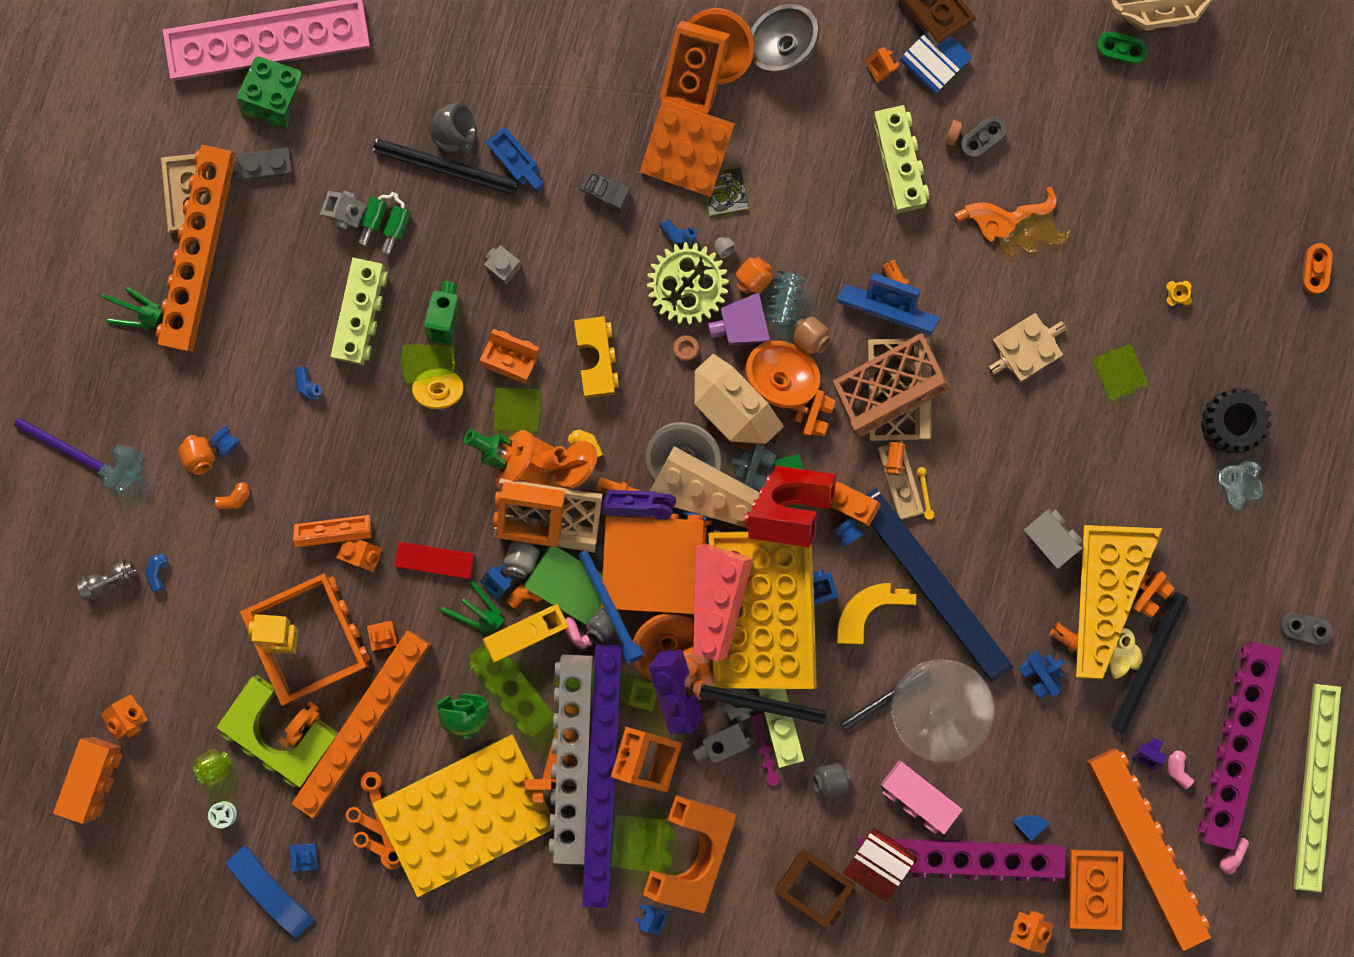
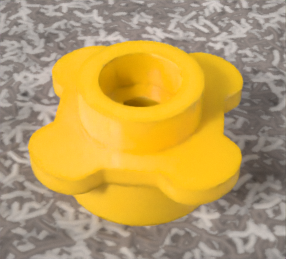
[1166,281,1192,306]

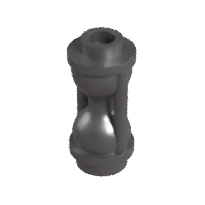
[77,559,137,601]

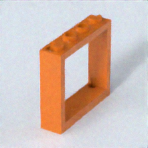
[240,573,371,706]

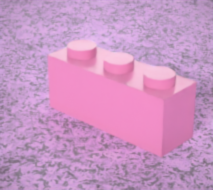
[880,761,963,834]

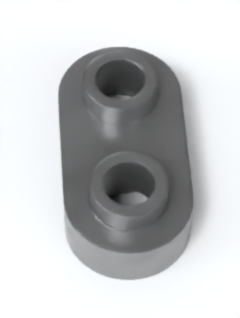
[960,116,1006,159]
[1280,613,1333,645]

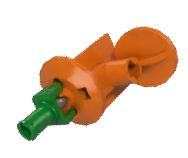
[464,429,597,489]

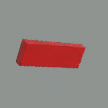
[394,541,475,579]

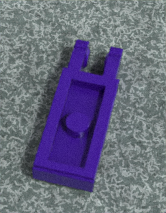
[601,490,677,520]

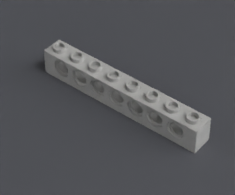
[549,655,593,865]

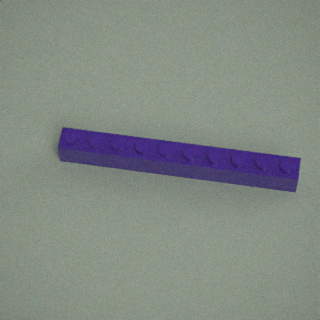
[582,644,622,908]

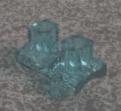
[98,444,145,493]
[731,444,776,490]

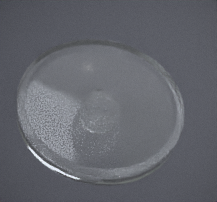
[891,659,994,762]

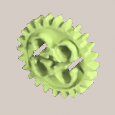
[647,242,729,325]

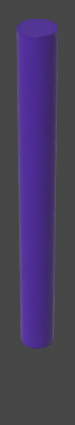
[14,417,108,475]

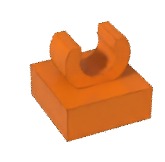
[865,47,900,83]
[367,621,398,651]
[523,779,551,803]

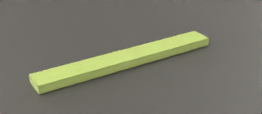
[1293,684,1341,892]

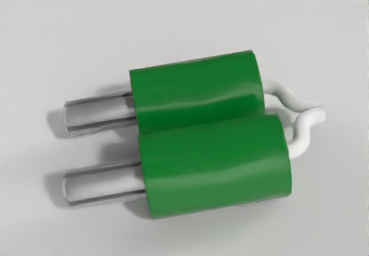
[358,192,411,255]

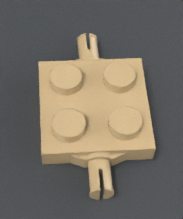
[988,313,1067,383]

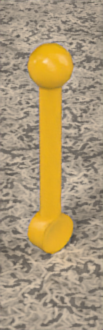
[917,467,934,519]

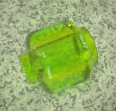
[192,748,232,787]

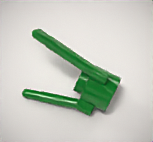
[101,287,163,331]
[440,580,505,635]

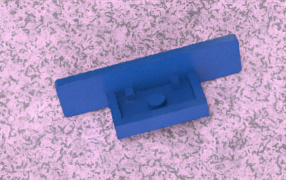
[837,273,940,335]

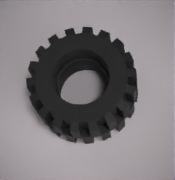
[1201,388,1272,454]

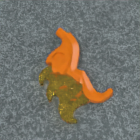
[954,187,1070,255]

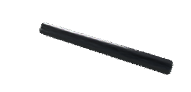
[373,139,519,195]
[1112,592,1188,734]

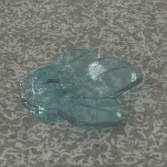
[1219,460,1264,509]

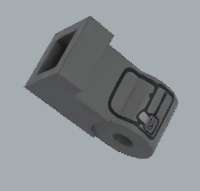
[580,171,631,213]

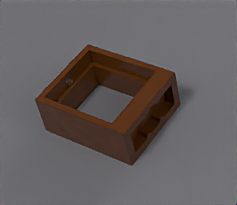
[774,847,856,928]

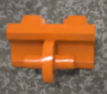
[790,389,835,437]
[1131,571,1174,618]

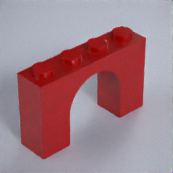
[745,466,836,548]

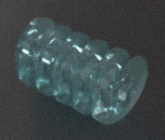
[765,271,807,327]

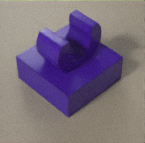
[1131,738,1167,771]

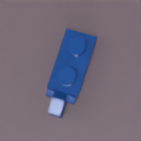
[486,127,544,192]

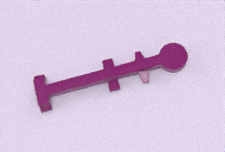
[747,713,780,786]

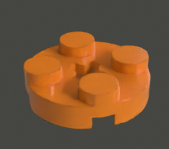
[278,702,320,749]

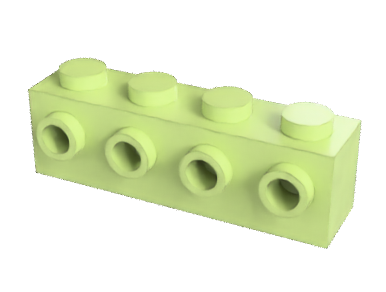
[872,105,930,214]
[330,258,388,366]

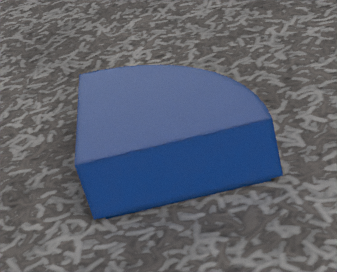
[1012,815,1050,841]

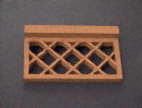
[833,333,951,436]

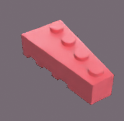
[693,544,754,661]

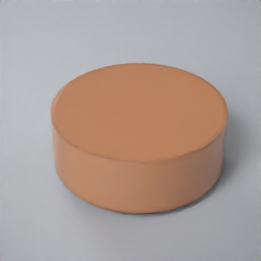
[945,119,962,146]
[673,335,699,362]

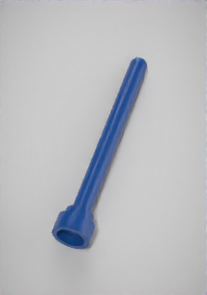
[579,551,645,664]

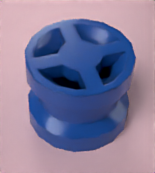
[208,426,241,459]
[832,518,865,548]

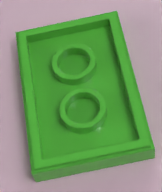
[524,546,603,624]

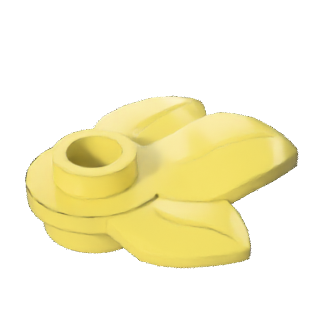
[1109,628,1142,679]

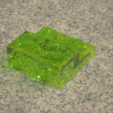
[611,814,675,872]

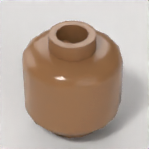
[793,316,831,354]

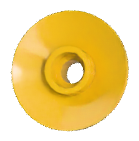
[412,369,464,409]

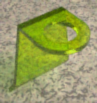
[401,341,455,384]

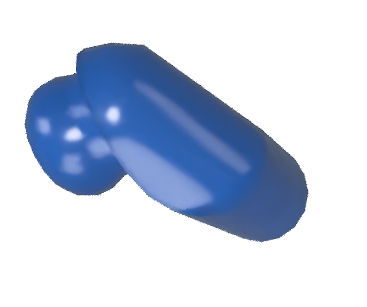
[659,219,697,245]
[294,367,322,400]
[145,554,168,593]

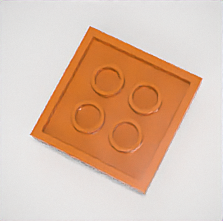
[639,99,735,197]

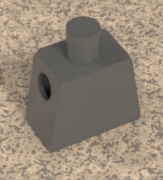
[693,719,755,764]

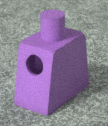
[708,293,770,346]

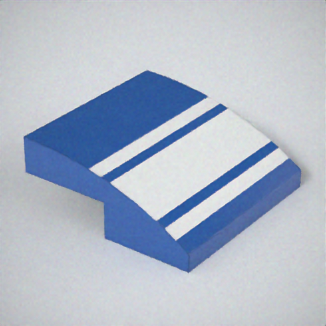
[900,34,972,95]

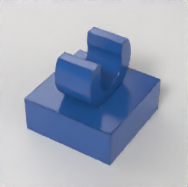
[479,565,514,600]
[289,843,319,872]
[635,904,670,935]

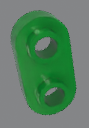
[1096,32,1148,65]

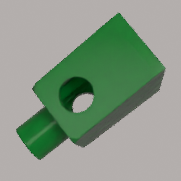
[424,281,460,346]

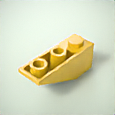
[482,604,568,663]

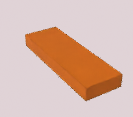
[293,515,372,547]

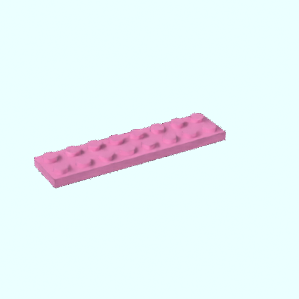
[163,0,371,81]

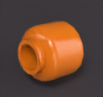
[736,256,773,295]
[178,435,216,475]

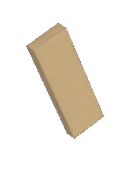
[877,440,924,520]

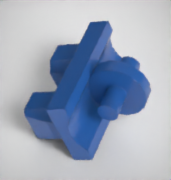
[1019,649,1065,698]

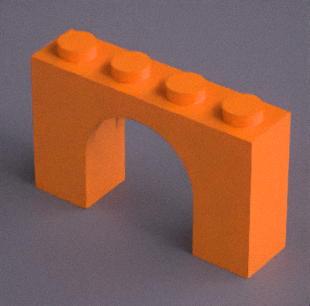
[643,795,737,914]

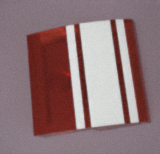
[843,827,917,902]

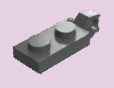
[232,148,293,181]

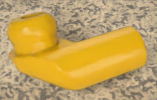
[568,430,603,458]

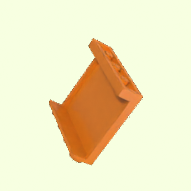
[601,514,711,614]

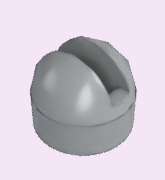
[714,236,737,259]

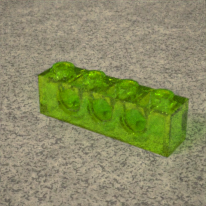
[469,644,554,737]

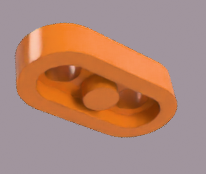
[1302,243,1333,295]

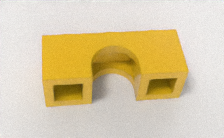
[574,316,619,398]
[248,614,298,655]

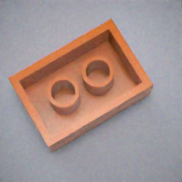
[659,21,730,114]
[53,737,122,824]

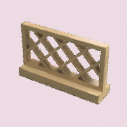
[868,337,932,441]
[493,478,602,552]

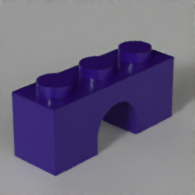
[648,650,703,734]

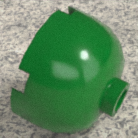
[437,694,489,739]

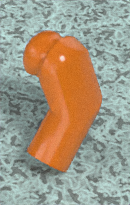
[215,482,250,510]

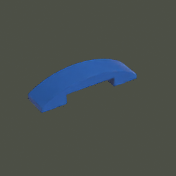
[226,845,315,938]

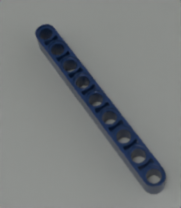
[864,487,1013,683]

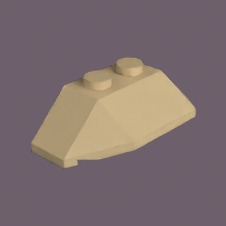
[1109,0,1212,31]
[694,354,784,444]

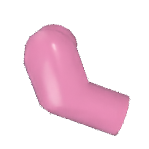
[565,617,594,651]
[1168,750,1194,790]
[1220,837,1249,874]

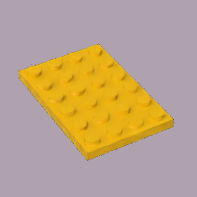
[709,532,817,689]
[373,734,551,897]

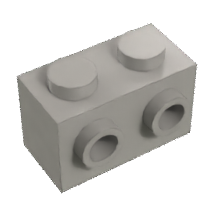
[1024,508,1083,569]

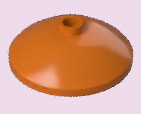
[688,8,755,84]
[745,341,820,408]
[633,613,694,681]

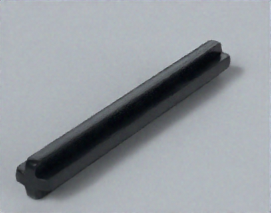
[699,684,827,724]

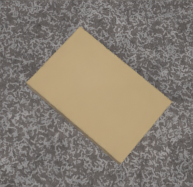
[161,154,215,234]

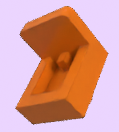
[336,539,382,572]

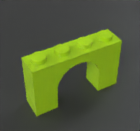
[216,675,338,787]

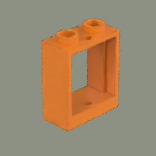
[493,482,565,547]
[611,727,682,792]

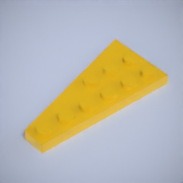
[1076,525,1162,680]

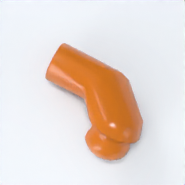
[505,584,543,609]

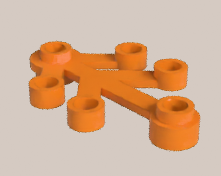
[346,772,402,869]

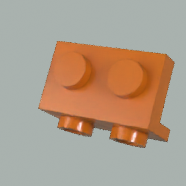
[479,329,539,384]

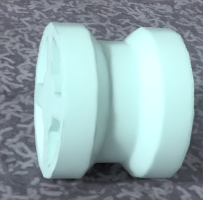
[208,801,237,828]

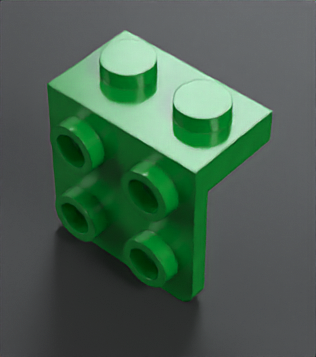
[237,56,302,128]

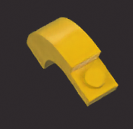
[836,583,916,644]

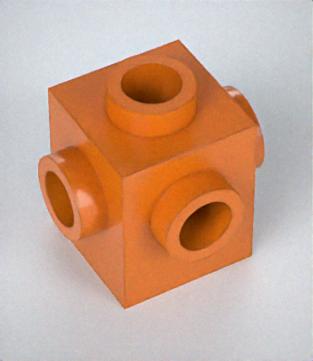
[101,694,148,740]
[1009,910,1054,954]

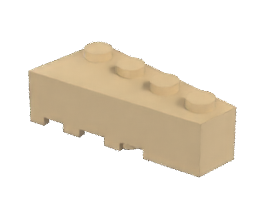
[650,446,759,527]

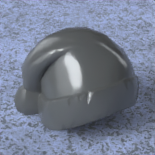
[429,103,476,153]

